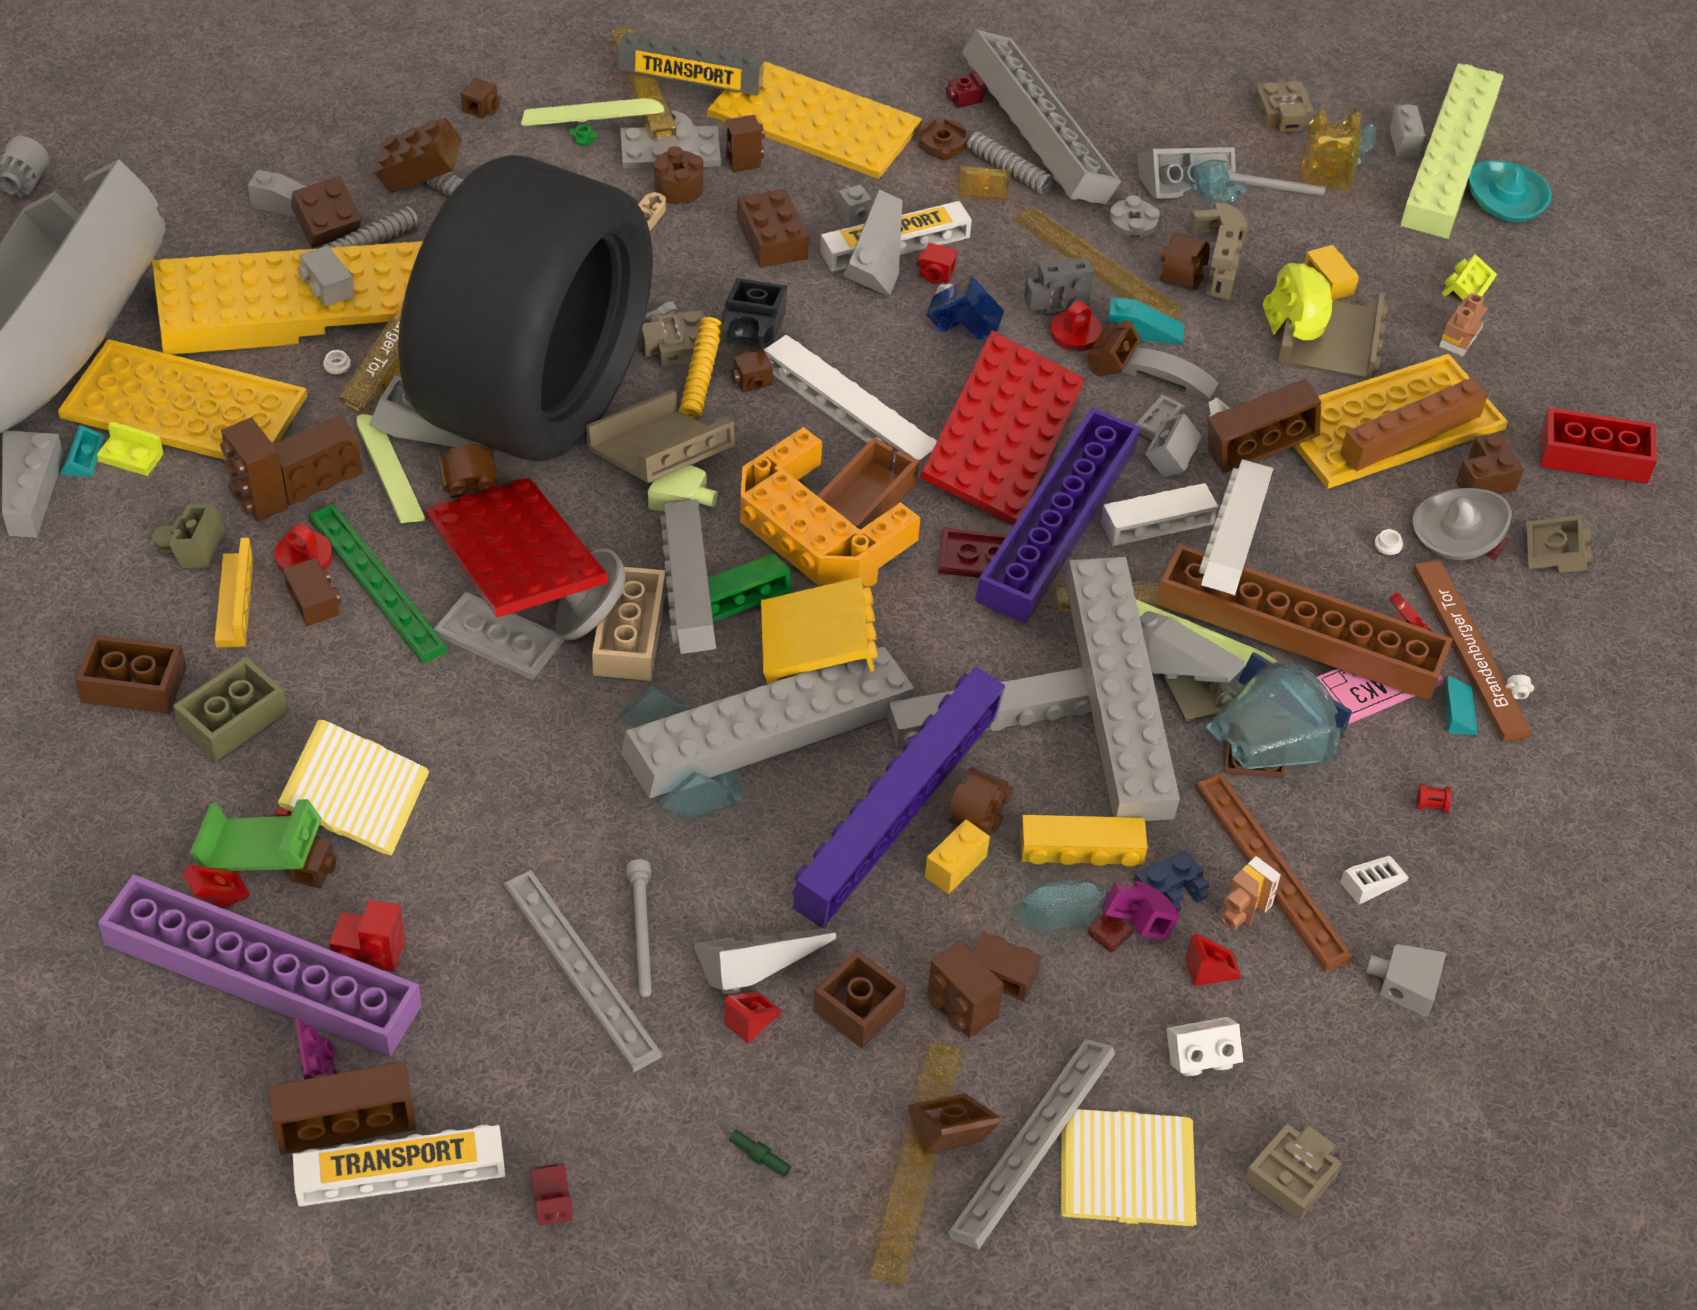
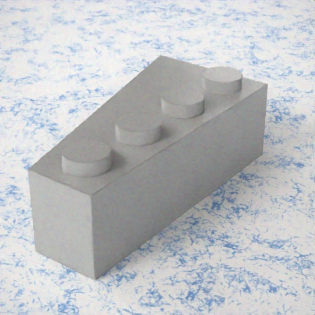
[2,430,64,538]

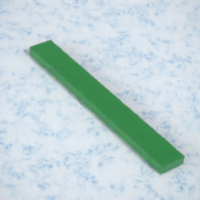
[308,504,448,664]

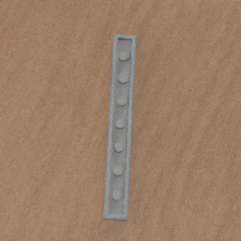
[504,870,662,1073]
[948,1039,1115,1249]

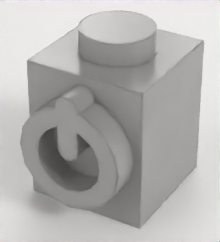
[837,184,872,228]

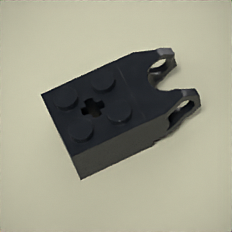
[721,278,788,349]

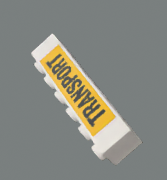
[820,201,972,272]
[293,1125,505,1206]

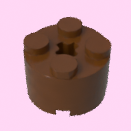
[654,146,703,204]
[1160,233,1210,290]
[437,444,498,499]
[948,767,1014,834]

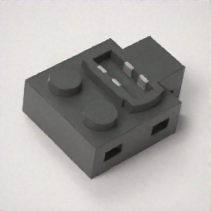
[1024,257,1094,315]

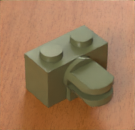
[152,503,226,568]

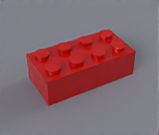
[1540,407,1657,484]

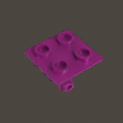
[294,1017,339,1080]

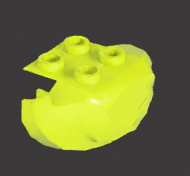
[1263,263,1332,340]

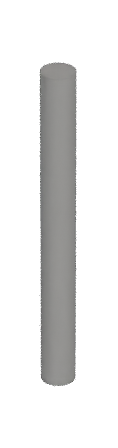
[1227,172,1326,196]

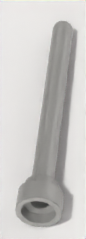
[626,859,652,997]

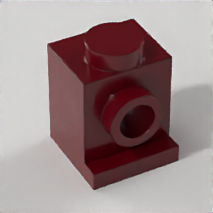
[946,70,985,108]

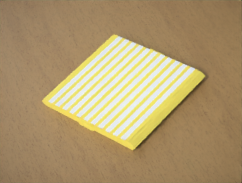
[278,720,429,855]
[1061,1109,1196,1226]

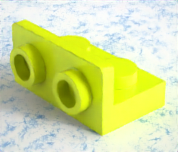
[1441,254,1497,300]
[96,422,164,476]

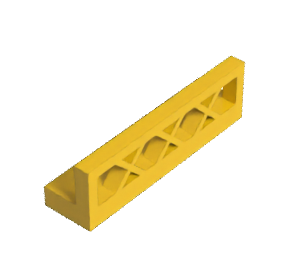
[215,538,253,648]

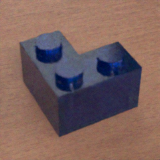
[926,276,1004,340]

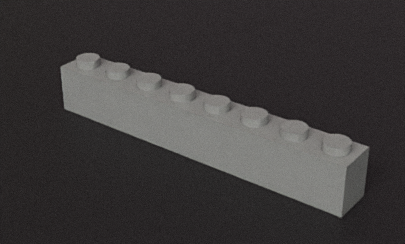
[660,499,716,654]
[887,668,1091,747]

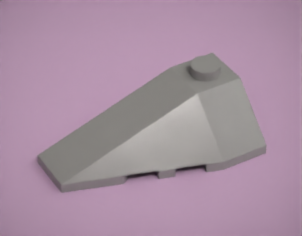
[1137,147,1236,199]
[248,170,308,217]

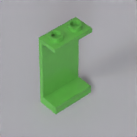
[190,799,322,871]

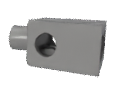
[1366,944,1446,1017]

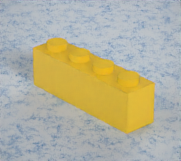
[1020,815,1147,867]

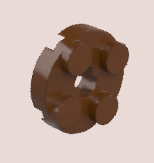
[918,119,967,160]

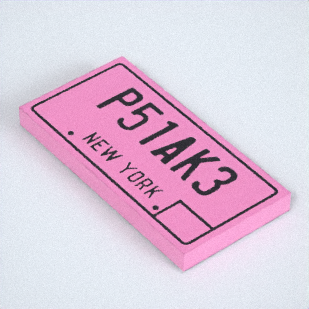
[1314,669,1444,724]

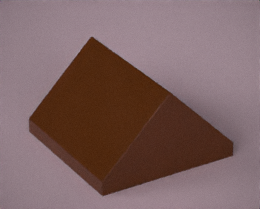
[908,1093,1000,1155]

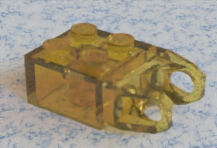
[1299,108,1362,190]

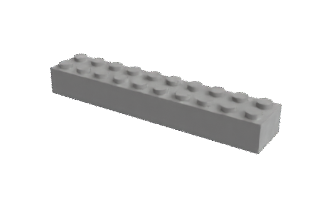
[962,29,1121,205]
[1065,557,1180,821]
[621,647,914,799]

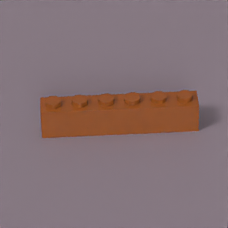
[1340,377,1488,471]

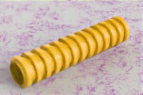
[679,317,723,418]

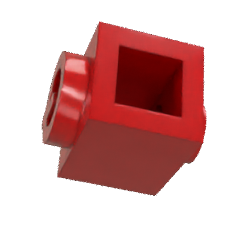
[917,242,958,284]

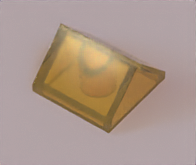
[958,166,1010,201]

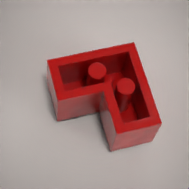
[329,899,406,972]

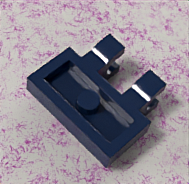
[1134,850,1209,912]

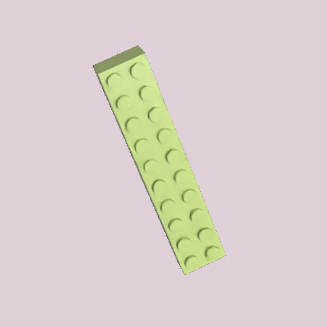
[1400,63,1504,239]

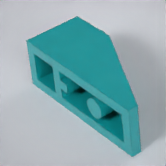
[1107,297,1184,345]

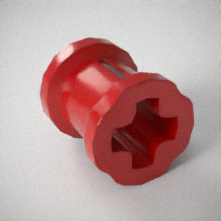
[1417,783,1452,813]

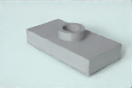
[1135,395,1185,440]

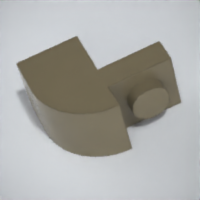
[1189,203,1248,245]

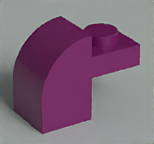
[1101,881,1180,941]

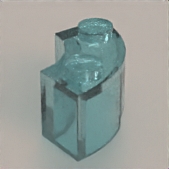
[1019,880,1109,937]

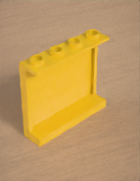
[761,577,878,684]

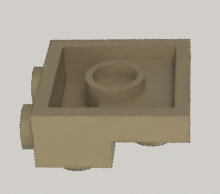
[1527,515,1593,573]

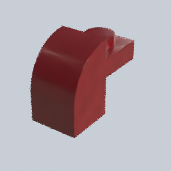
[530,1162,573,1226]

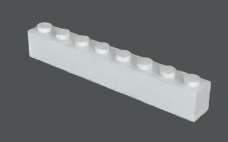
[764,335,937,478]
[1199,459,1274,595]

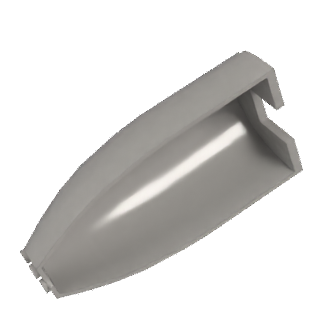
[0,159,165,433]

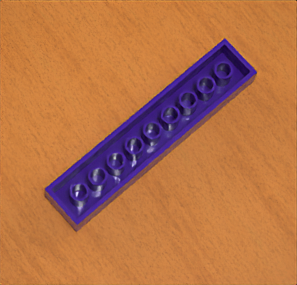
[975,407,1141,623]
[792,666,1005,928]

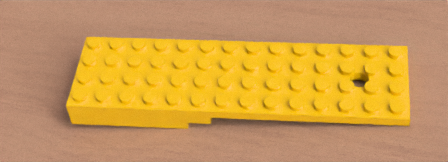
[152,241,423,355]

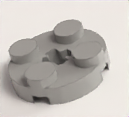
[1109,195,1160,238]

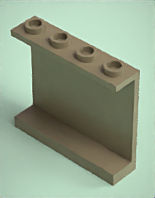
[1278,293,1388,380]
[586,390,735,483]

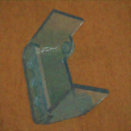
[617,686,747,819]

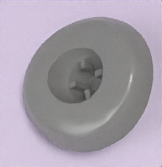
[1413,488,1512,560]
[555,548,626,640]

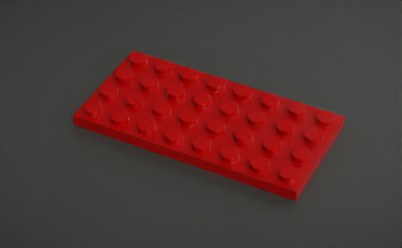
[919,331,1085,525]
[425,478,608,618]

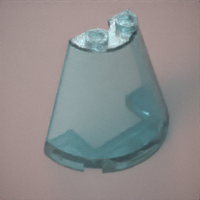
[1206,662,1340,769]

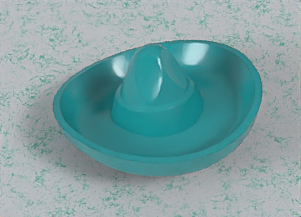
[1468,160,1552,222]

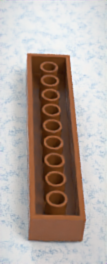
[1156,544,1453,701]

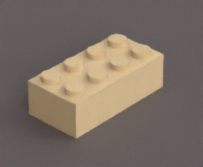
[592,567,666,681]

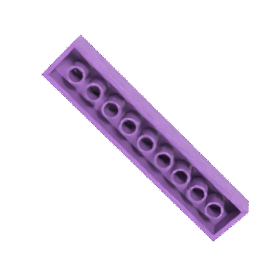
[98,874,422,1057]

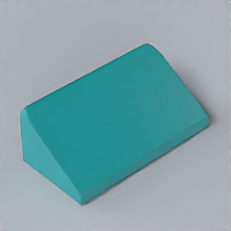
[59,425,106,477]
[1442,676,1478,735]

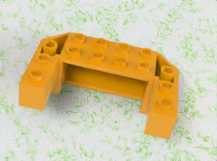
[740,427,920,586]

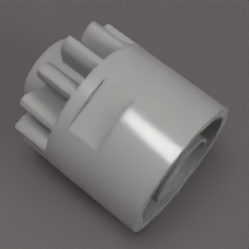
[0,136,50,198]

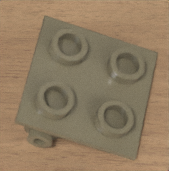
[1164,675,1240,721]

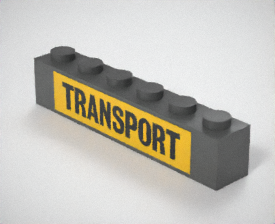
[618,33,765,95]

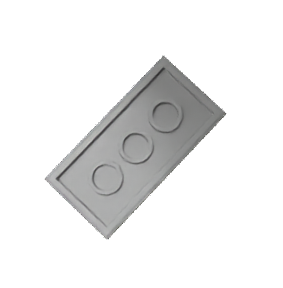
[434,592,564,680]

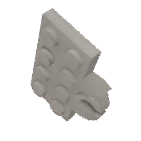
[620,110,721,169]

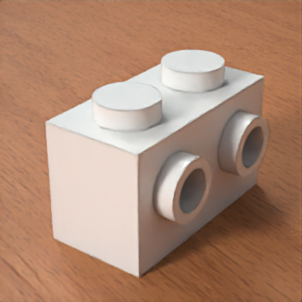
[1166,1017,1243,1076]

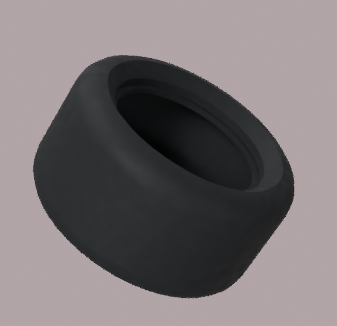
[398,155,653,462]

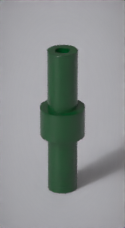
[729,1130,791,1177]

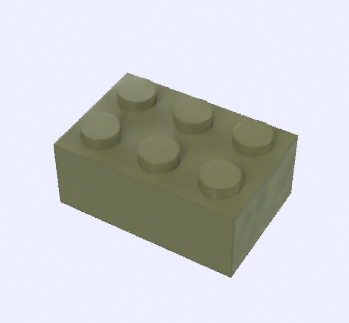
[173,657,288,762]

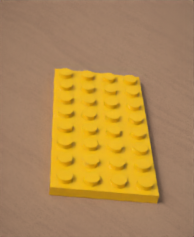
[708,61,922,179]
[58,339,308,461]
[1293,354,1508,489]

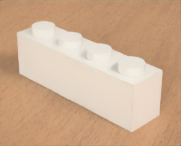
[1100,483,1218,546]

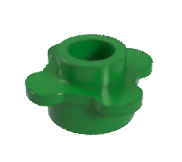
[569,124,598,146]

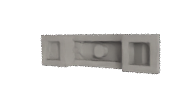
[1122,348,1219,402]

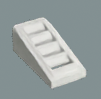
[1340,855,1409,905]

